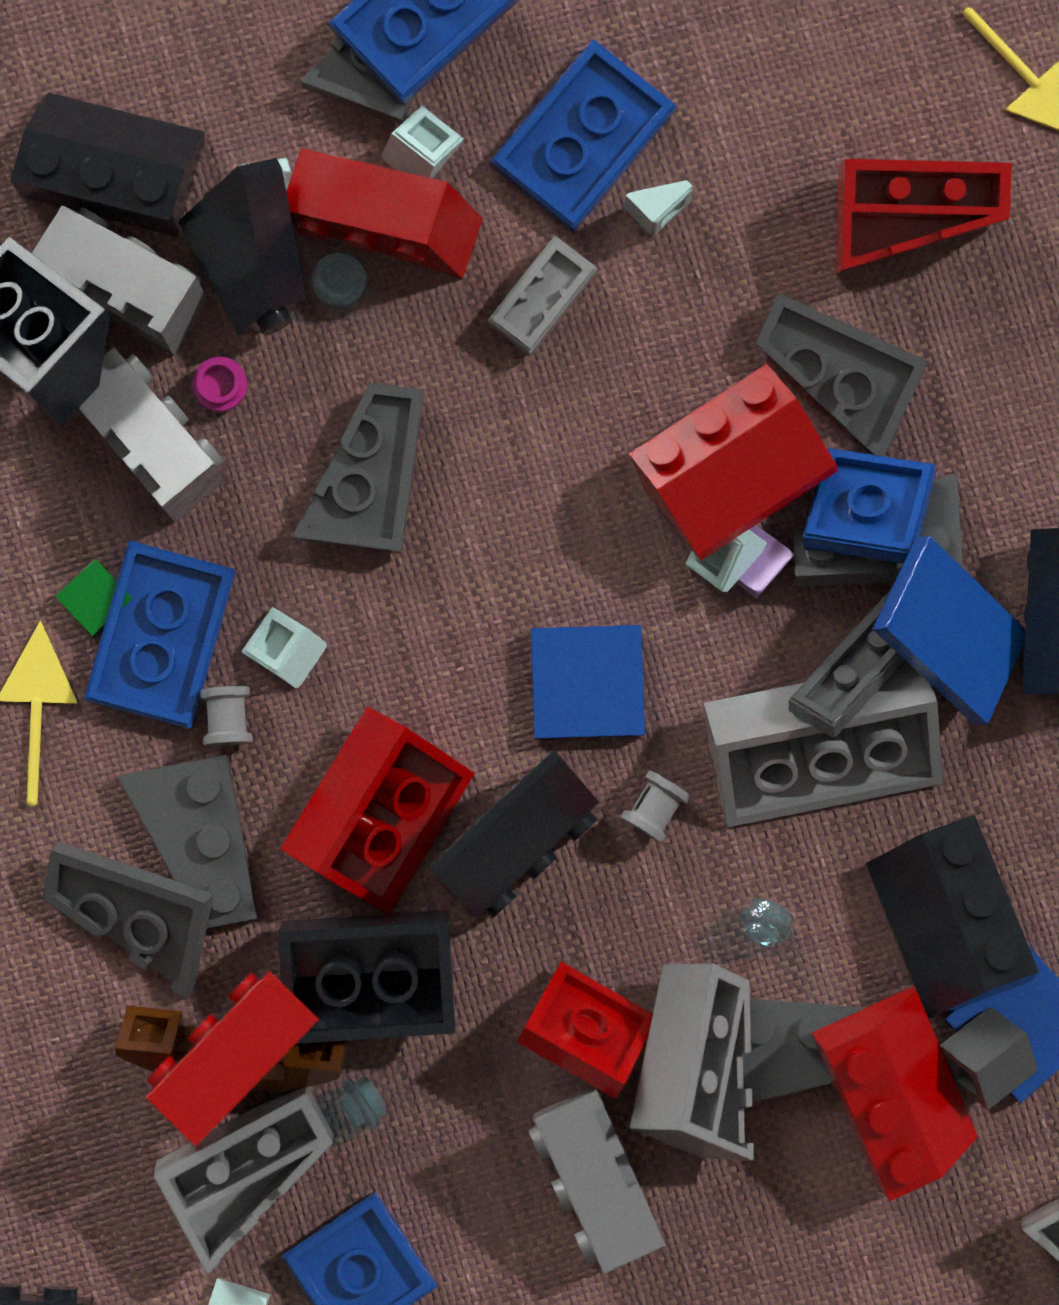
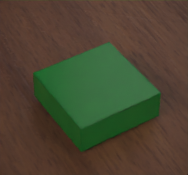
[55,559,133,638]

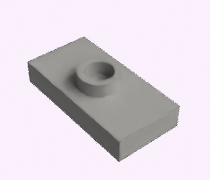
[488,236,598,357]

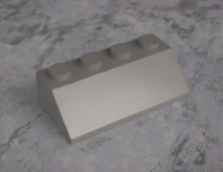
[703,662,943,828]

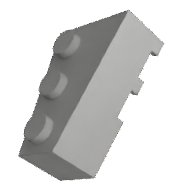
[32,205,208,356]
[79,347,225,523]
[630,964,754,1161]
[153,1087,333,1275]
[528,1087,666,1274]

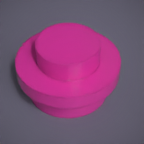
[192,357,247,412]

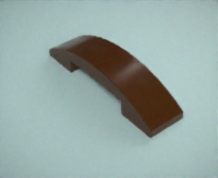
[115,1006,348,1091]

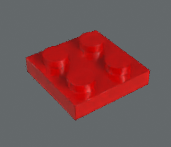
[516,961,653,1099]

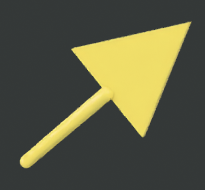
[963,7,1059,131]
[0,620,78,807]

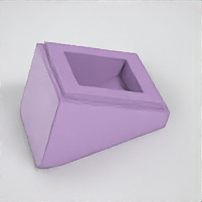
[736,525,795,599]

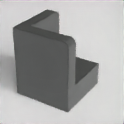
[940,1008,1037,1110]

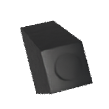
[178,158,307,336]

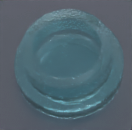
[312,253,367,308]
[738,898,793,946]
[338,1076,388,1131]

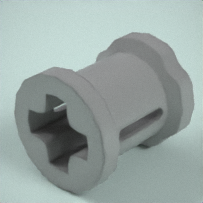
[200,686,253,746]
[620,770,691,844]

